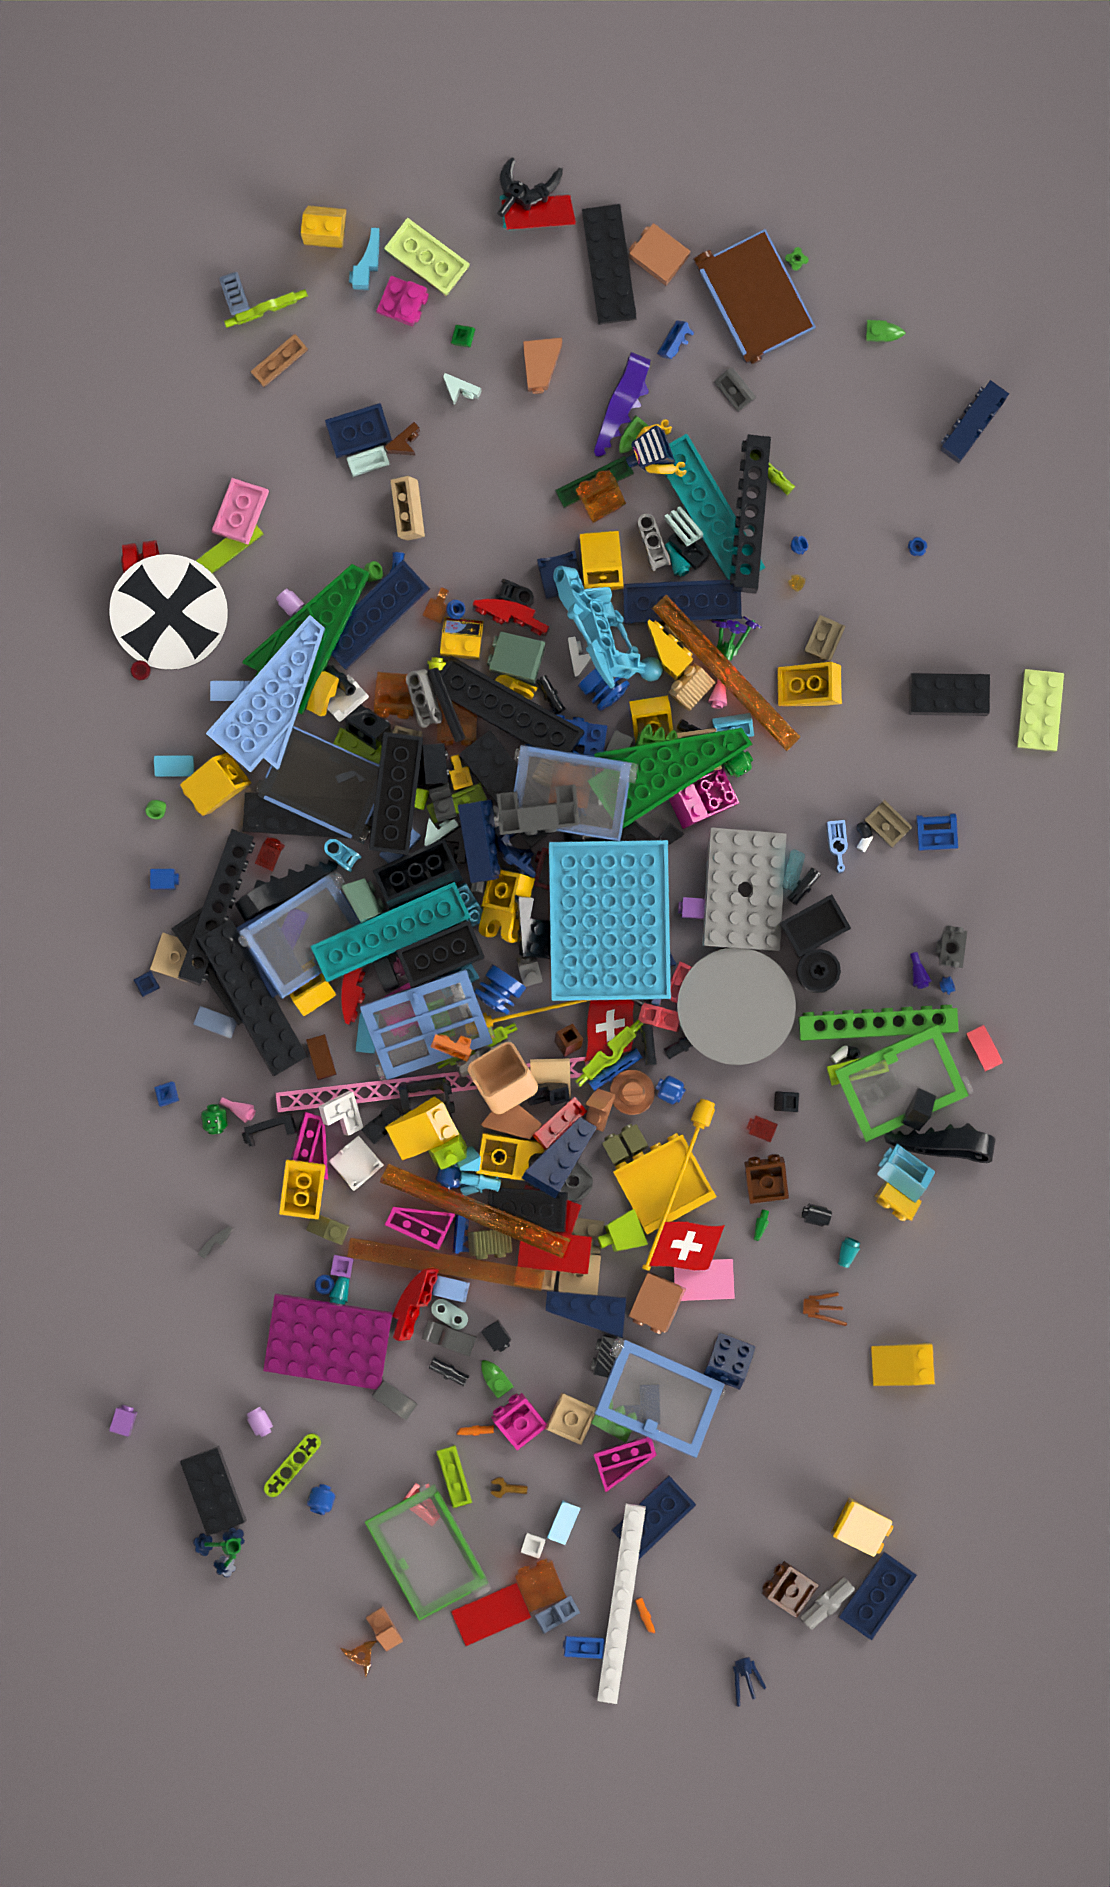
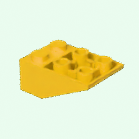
[580,531,623,590]
[647,619,693,681]
[874,1181,922,1221]

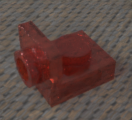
[255,837,285,871]

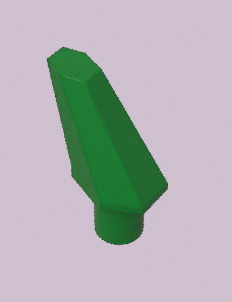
[754,1209,769,1241]

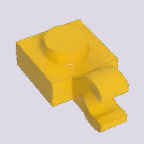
[449,754,473,791]

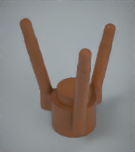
[803,1292,847,1326]

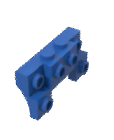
[525,714,607,756]

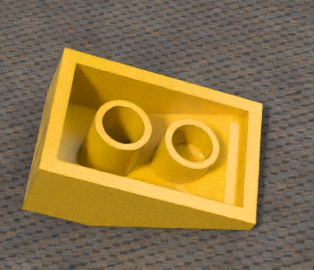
[778,662,842,706]
[385,1097,459,1160]
[279,1159,326,1220]
[871,1343,935,1386]

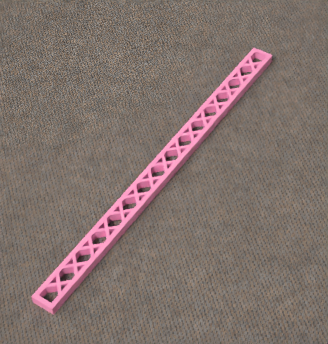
[276,1057,589,1112]

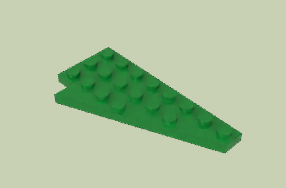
[242,564,370,714]
[587,727,753,829]

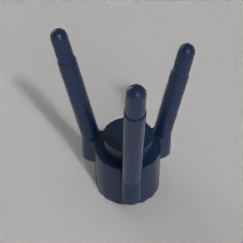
[733,1657,766,1707]

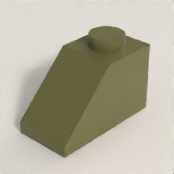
[306,1214,350,1245]

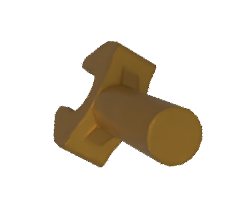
[490,1477,528,1498]

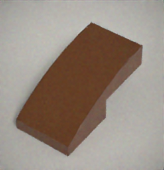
[306,1034,337,1080]

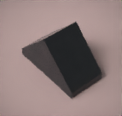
[901,1087,936,1131]

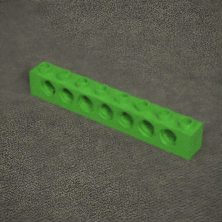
[798,1005,959,1041]

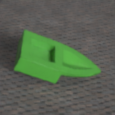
[866,320,905,342]
[619,415,649,453]
[481,1360,514,1398]

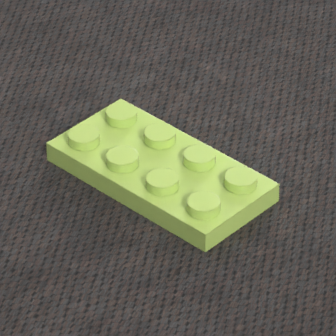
[384,218,470,296]
[1017,669,1064,751]

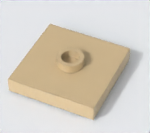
[150,932,194,982]
[558,1255,601,1295]
[545,1392,596,1445]

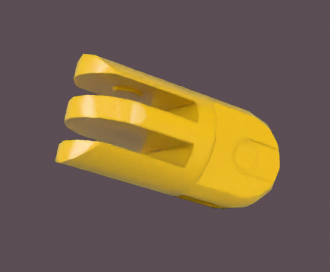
[495,674,537,700]

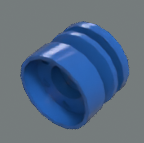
[578,668,630,711]
[474,964,526,1015]

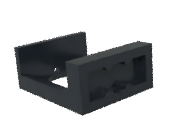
[399,1077,455,1119]
[242,1114,298,1147]

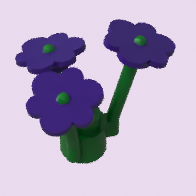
[711,616,762,661]

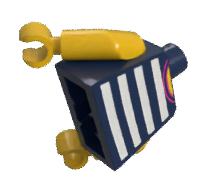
[626,419,686,476]

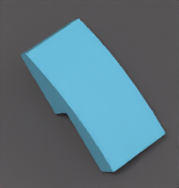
[457,882,483,927]

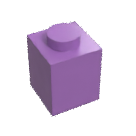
[678,897,705,919]
[109,1405,137,1437]

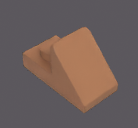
[585,1089,616,1132]
[366,1607,403,1651]

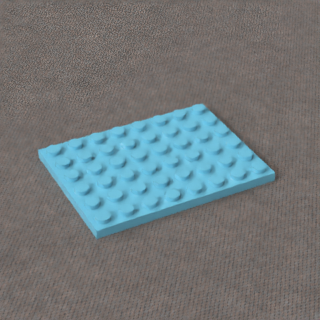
[549,840,671,1001]

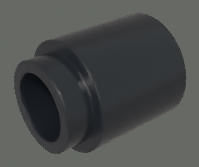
[801,1203,832,1227]

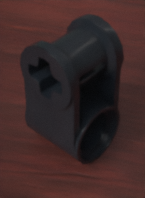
[495,579,534,607]

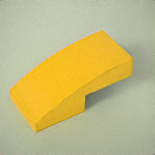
[306,671,339,716]

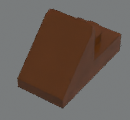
[385,422,420,455]

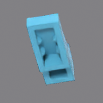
[349,228,380,290]

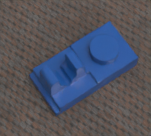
[657,320,694,359]
[452,1213,469,1254]
[563,1636,604,1659]

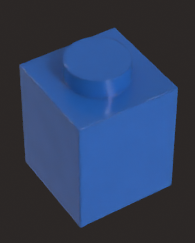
[150,869,180,890]

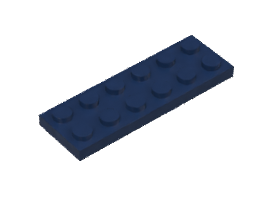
[332,560,431,670]
[623,580,742,624]

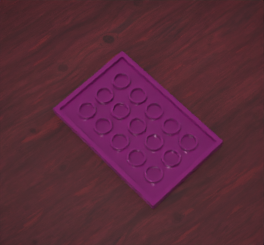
[263,1293,393,1390]

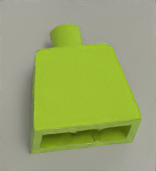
[428,1129,467,1170]
[597,1209,648,1252]

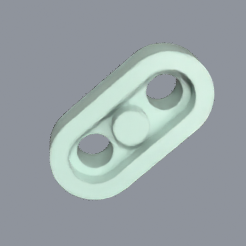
[432,1299,468,1330]

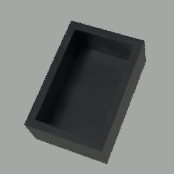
[779,894,851,958]

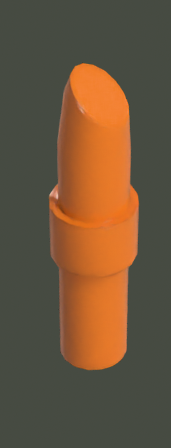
[456,1425,494,1436]
[635,1597,655,1633]

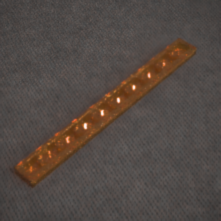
[652,595,800,751]
[380,1164,571,1258]
[347,1238,545,1291]

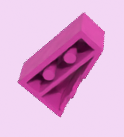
[291,1112,328,1180]
[385,1207,456,1250]
[594,1436,657,1492]

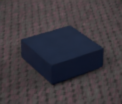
[134,970,160,997]

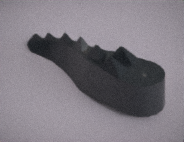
[235,860,338,922]
[884,1123,996,1163]

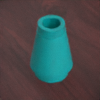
[838,1237,860,1268]
[329,1276,350,1305]

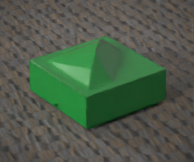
[451,324,476,348]

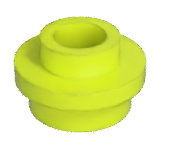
[427,657,447,670]

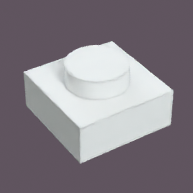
[521,1533,546,1558]

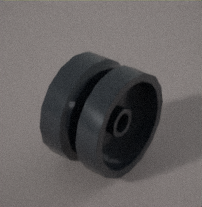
[796,949,841,993]

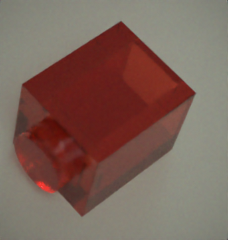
[746,1116,778,1143]

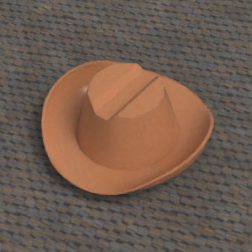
[610,1070,655,1115]

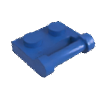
[916,813,958,851]

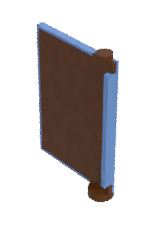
[693,229,816,365]

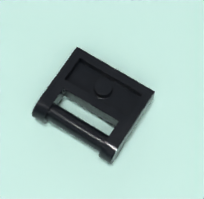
[641,1025,657,1066]

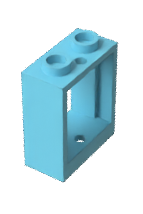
[877,1144,935,1202]

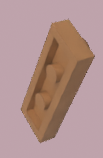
[251,334,308,387]

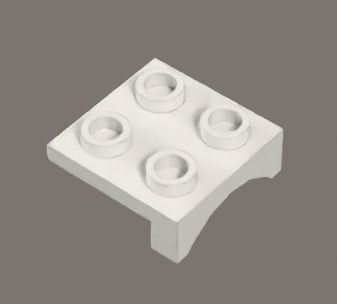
[327,675,369,722]
[329,1135,384,1191]

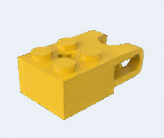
[479,870,535,943]
[476,1132,547,1181]

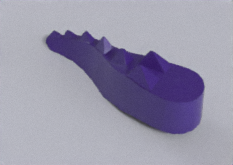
[594,352,651,457]

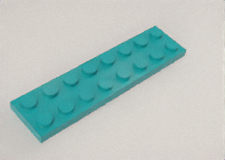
[665,434,766,580]
[310,882,471,983]

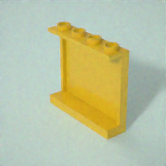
[613,1133,716,1234]

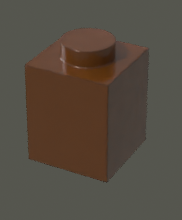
[554,1023,583,1057]

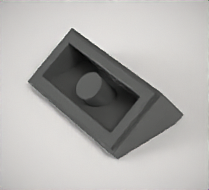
[714,368,756,412]

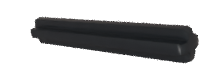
[428,668,466,742]

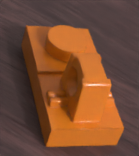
[431,1034,472,1062]

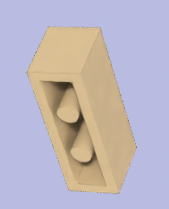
[391,476,425,541]

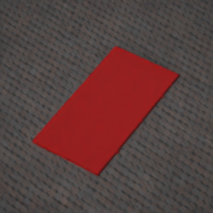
[501,195,576,230]
[517,1229,592,1274]
[451,1583,531,1646]

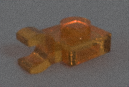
[423,587,449,624]

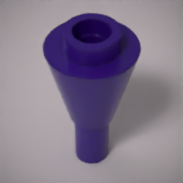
[910,952,932,989]

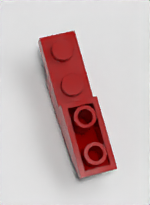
[473,599,549,636]
[341,964,369,1025]
[392,1268,439,1341]

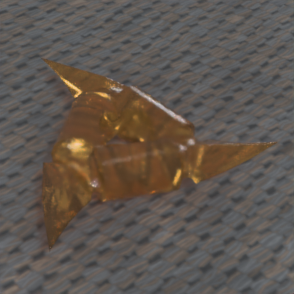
[340,1640,378,1677]

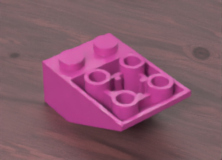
[669,768,739,829]

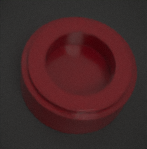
[131,660,151,681]

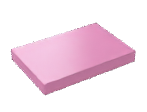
[211,478,269,545]
[674,1259,735,1301]

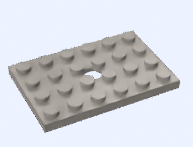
[702,828,786,951]

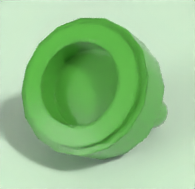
[364,561,383,582]
[145,800,166,819]

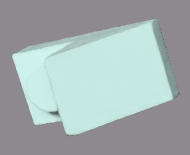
[443,373,481,405]
[424,818,459,847]

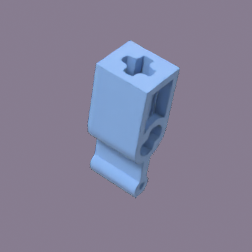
[210,681,251,701]
[826,820,848,873]
[419,1271,470,1302]

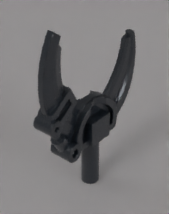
[497,157,563,217]

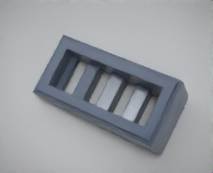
[219,272,250,315]

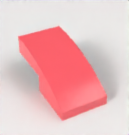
[638,1003,680,1032]
[966,1025,1003,1071]

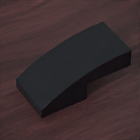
[668,527,709,570]
[527,1083,570,1106]

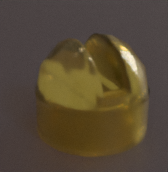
[788,574,805,592]

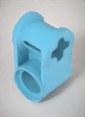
[324,839,362,873]

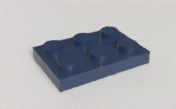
[325,403,392,458]

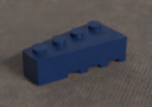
[941,380,1009,463]
[458,799,500,883]
[521,1117,597,1199]
[545,1290,626,1338]

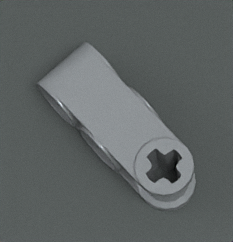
[637,513,671,572]
[406,669,442,728]

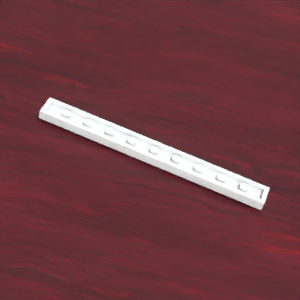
[597,1504,646,1704]

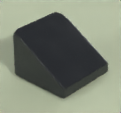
[774,1091,799,1112]

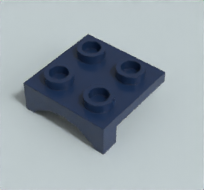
[537,550,583,599]
[496,834,536,878]

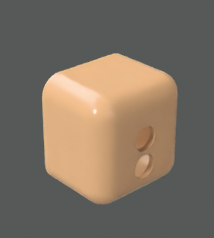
[468,1042,538,1114]

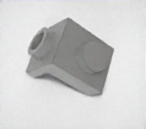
[516,956,543,987]

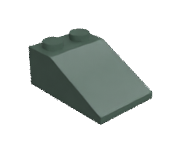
[341,878,385,923]

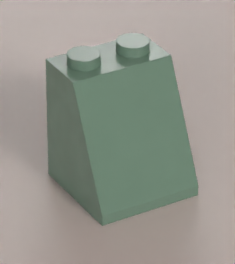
[487,631,546,685]

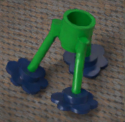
[193,1527,245,1578]

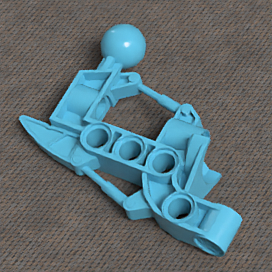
[553,566,663,688]

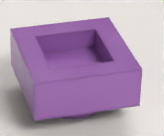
[331,1255,354,1278]

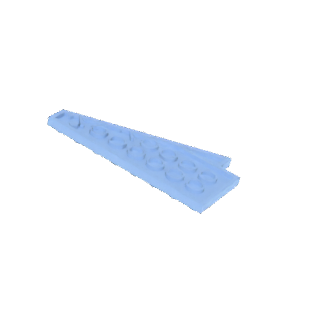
[206,615,325,772]

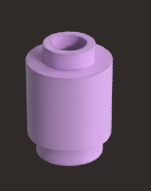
[276,589,305,617]
[246,1407,273,1438]

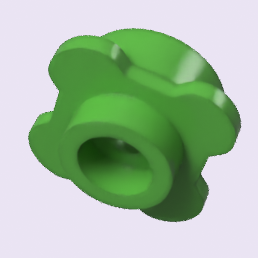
[785,247,809,271]

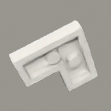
[318,1091,363,1136]

